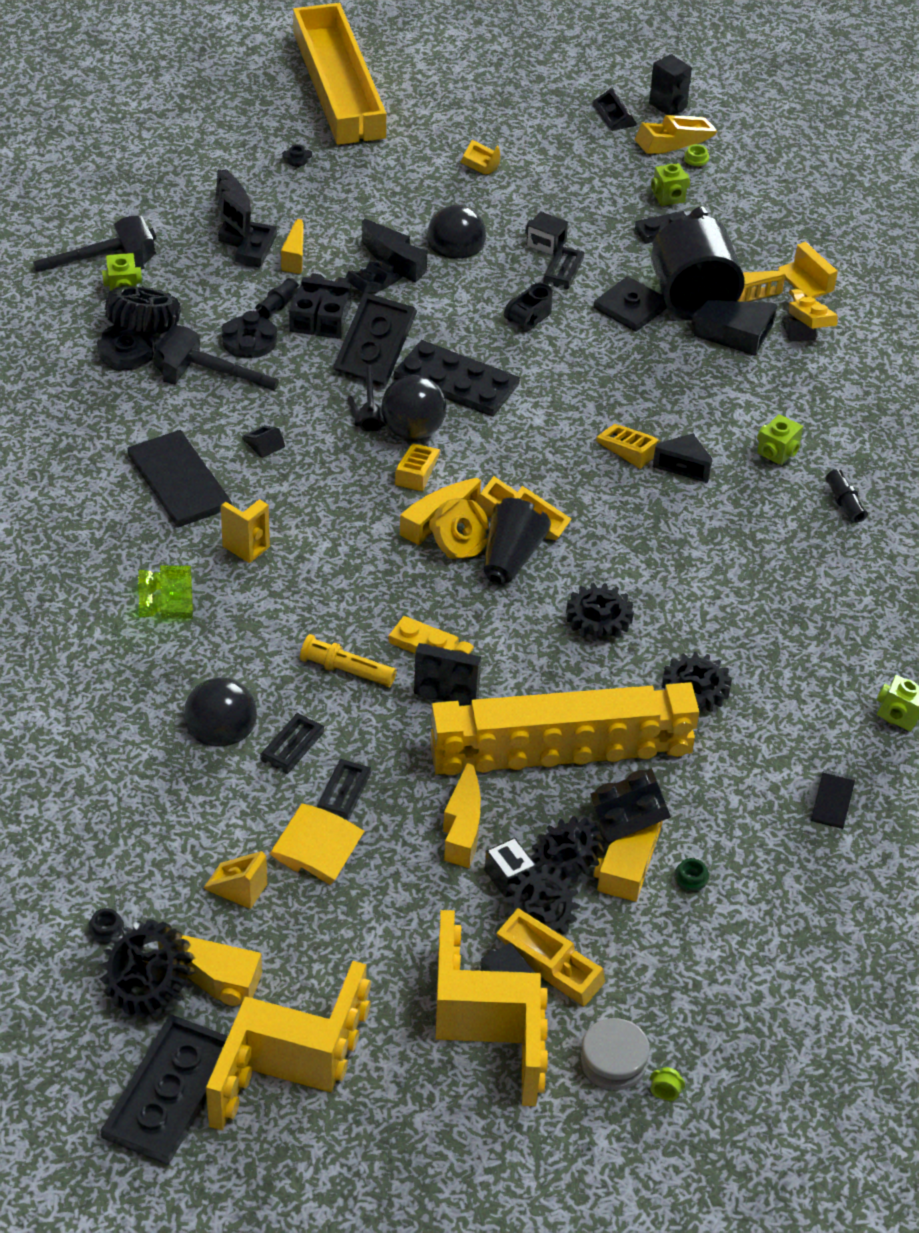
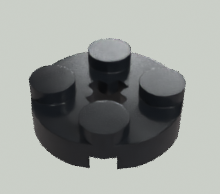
[221,311,277,358]
[97,325,154,371]

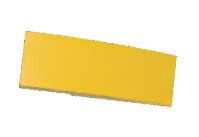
[635,115,717,154]
[476,476,571,540]
[399,478,481,545]
[443,763,481,869]
[496,908,605,1007]

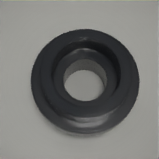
[88,908,124,942]

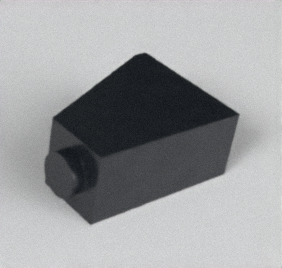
[692,300,777,356]

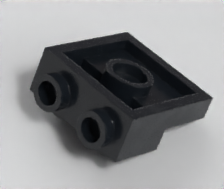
[590,768,671,843]

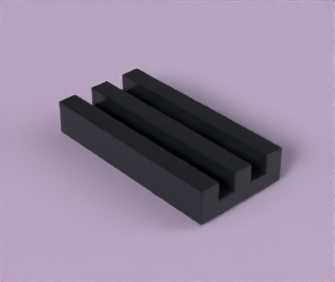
[543,246,585,290]
[260,713,324,774]
[316,759,371,821]

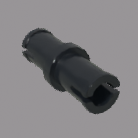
[255,278,299,319]
[825,469,868,523]

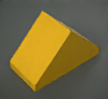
[204,851,267,909]

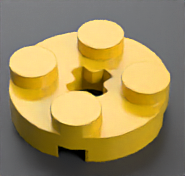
[429,498,489,559]

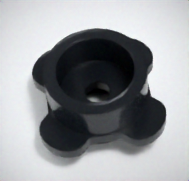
[282,144,313,167]

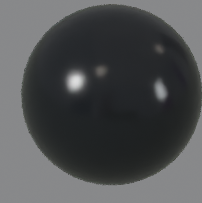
[427,205,486,259]
[381,375,446,440]
[184,677,257,746]

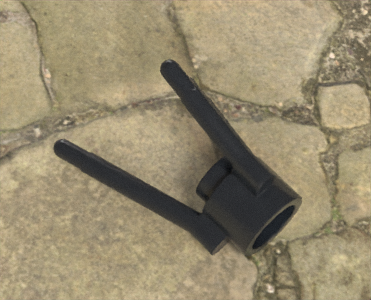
[347,365,386,431]

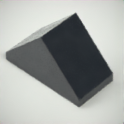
[653,433,713,483]
[811,769,856,829]

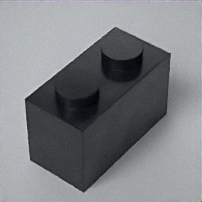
[649,54,692,115]

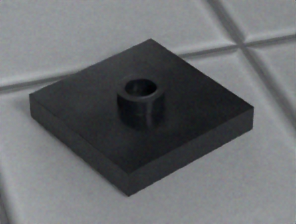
[593,276,668,332]

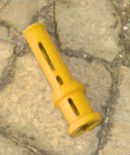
[300,634,397,688]

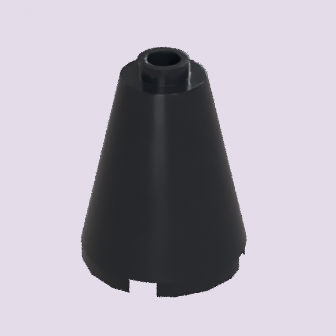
[483,497,551,584]

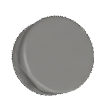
[580,1018,650,1090]

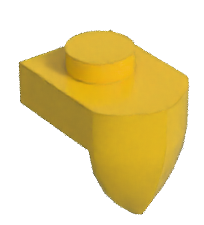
[460,140,500,175]

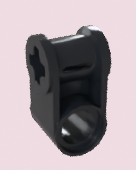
[504,283,553,332]

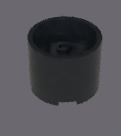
[651,216,745,320]

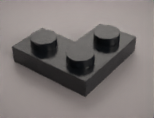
[218,220,277,267]

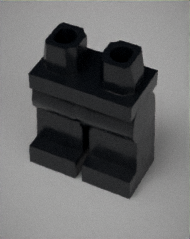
[289,273,351,339]

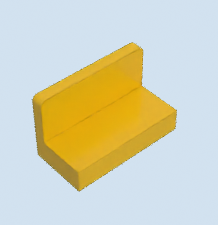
[778,242,838,298]
[221,499,270,563]

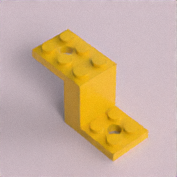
[435,910,548,1106]
[206,961,371,1131]

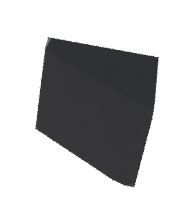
[782,317,816,342]
[242,425,285,458]

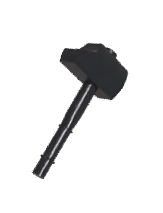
[33,216,156,272]
[154,325,279,390]

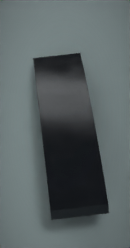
[216,169,251,237]

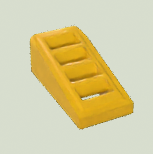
[281,219,303,274]
[738,270,786,302]
[596,423,660,469]
[395,443,440,492]

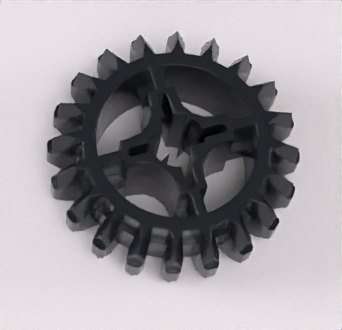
[105,285,181,334]
[99,919,196,1018]

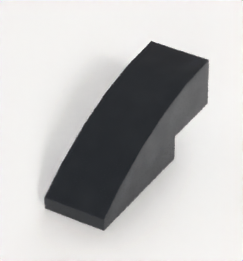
[362,219,428,283]

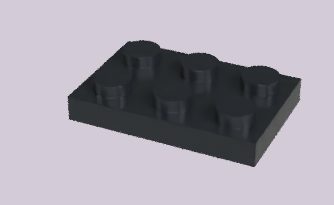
[333,292,417,387]

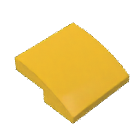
[269,803,365,885]

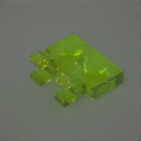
[138,565,193,619]

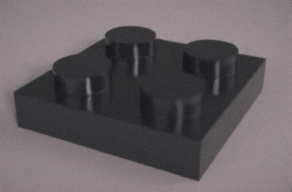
[414,643,481,706]

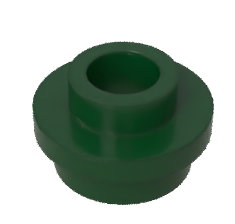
[675,858,709,891]

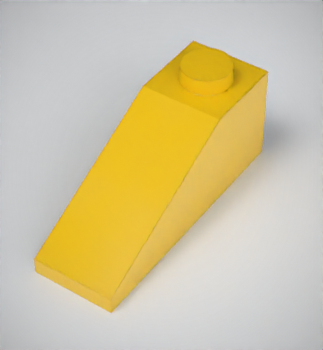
[594,821,663,902]
[158,935,262,1006]

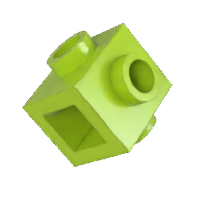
[651,163,690,206]
[102,253,142,291]
[757,414,803,466]
[876,675,919,732]

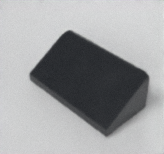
[592,88,638,131]

